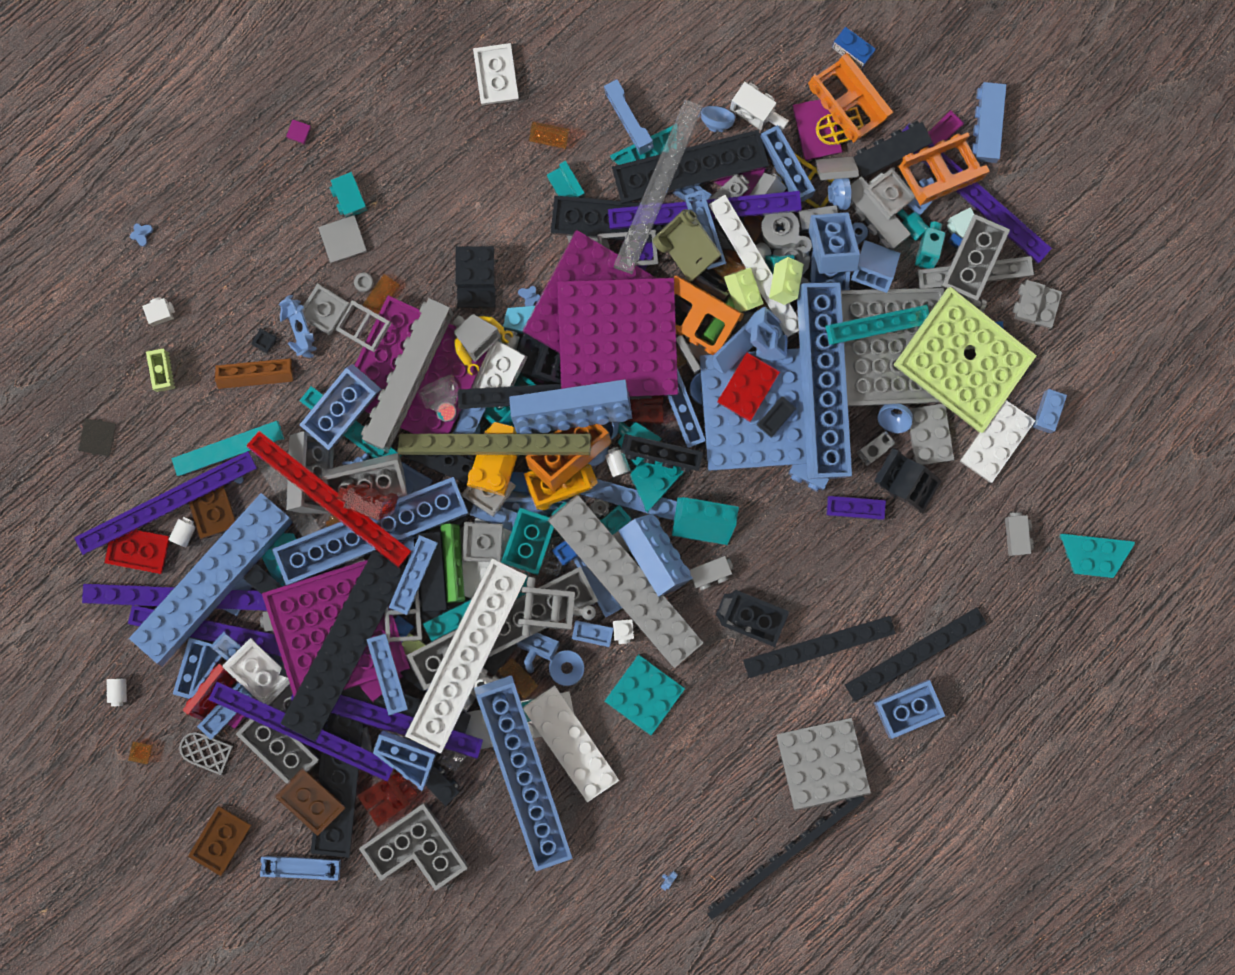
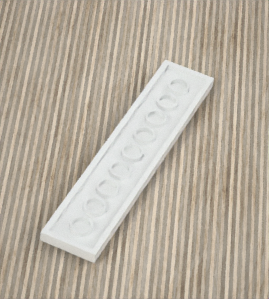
[405,559,527,754]

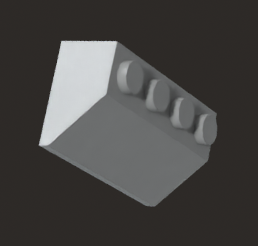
[286,431,334,514]
[322,453,407,507]

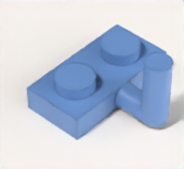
[516,633,560,673]

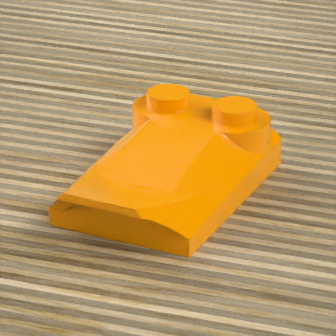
[467,422,518,497]
[524,464,598,510]

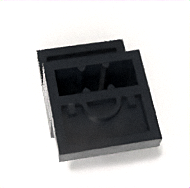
[455,246,496,308]
[675,266,730,326]
[517,333,561,384]
[874,448,942,514]

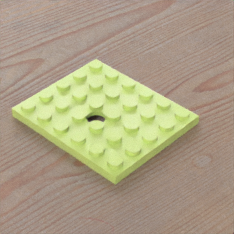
[894,287,1036,433]

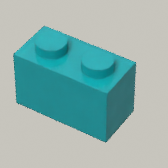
[329,172,368,218]

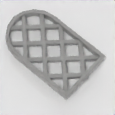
[179,732,233,775]

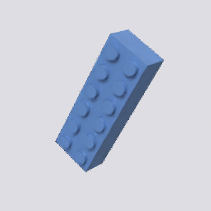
[509,380,632,434]

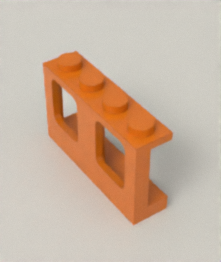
[808,53,893,143]
[899,133,990,206]
[674,275,744,355]

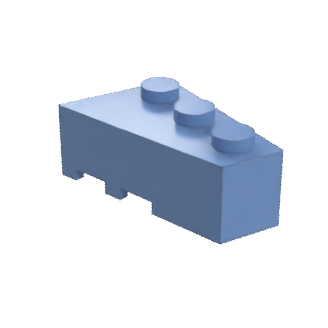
[173,638,223,699]
[373,730,437,791]

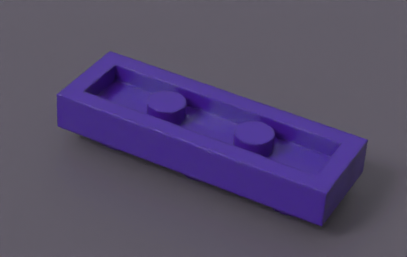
[826,496,886,520]

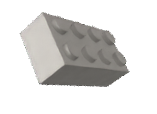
[941,214,1010,301]

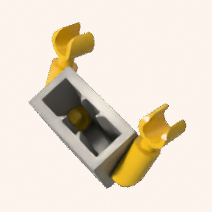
[453,315,513,375]

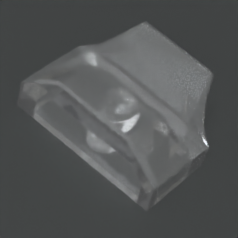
[418,375,459,412]

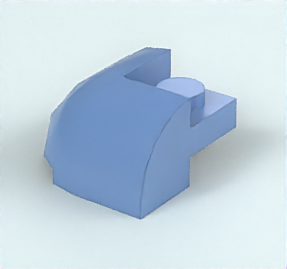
[746,307,788,360]

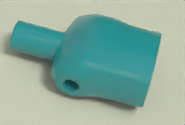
[897,209,930,241]

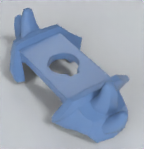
[279,295,317,358]

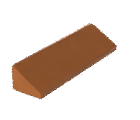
[215,358,293,389]

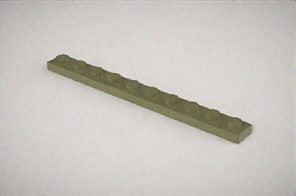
[398,434,591,455]

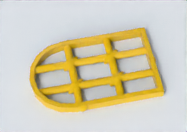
[816,107,867,145]

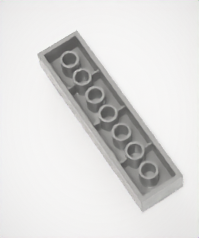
[361,298,453,453]

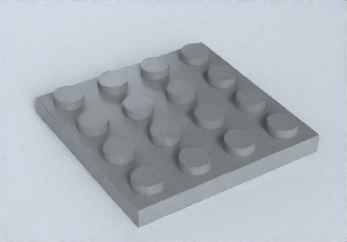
[776,718,871,811]

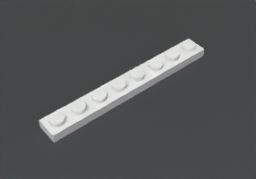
[709,195,799,337]

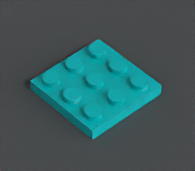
[604,655,685,735]

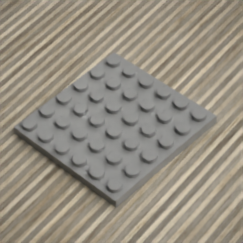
[841,288,944,406]

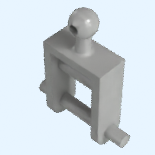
[518,577,596,636]

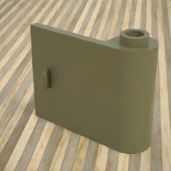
[653,209,722,282]

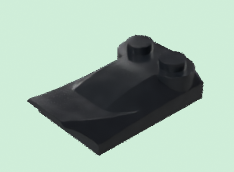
[716,590,789,647]

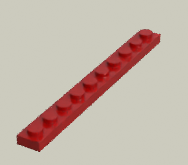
[246,431,411,567]

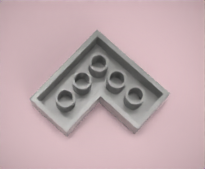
[236,679,320,784]
[359,802,469,891]

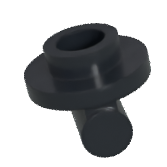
[675,309,687,326]

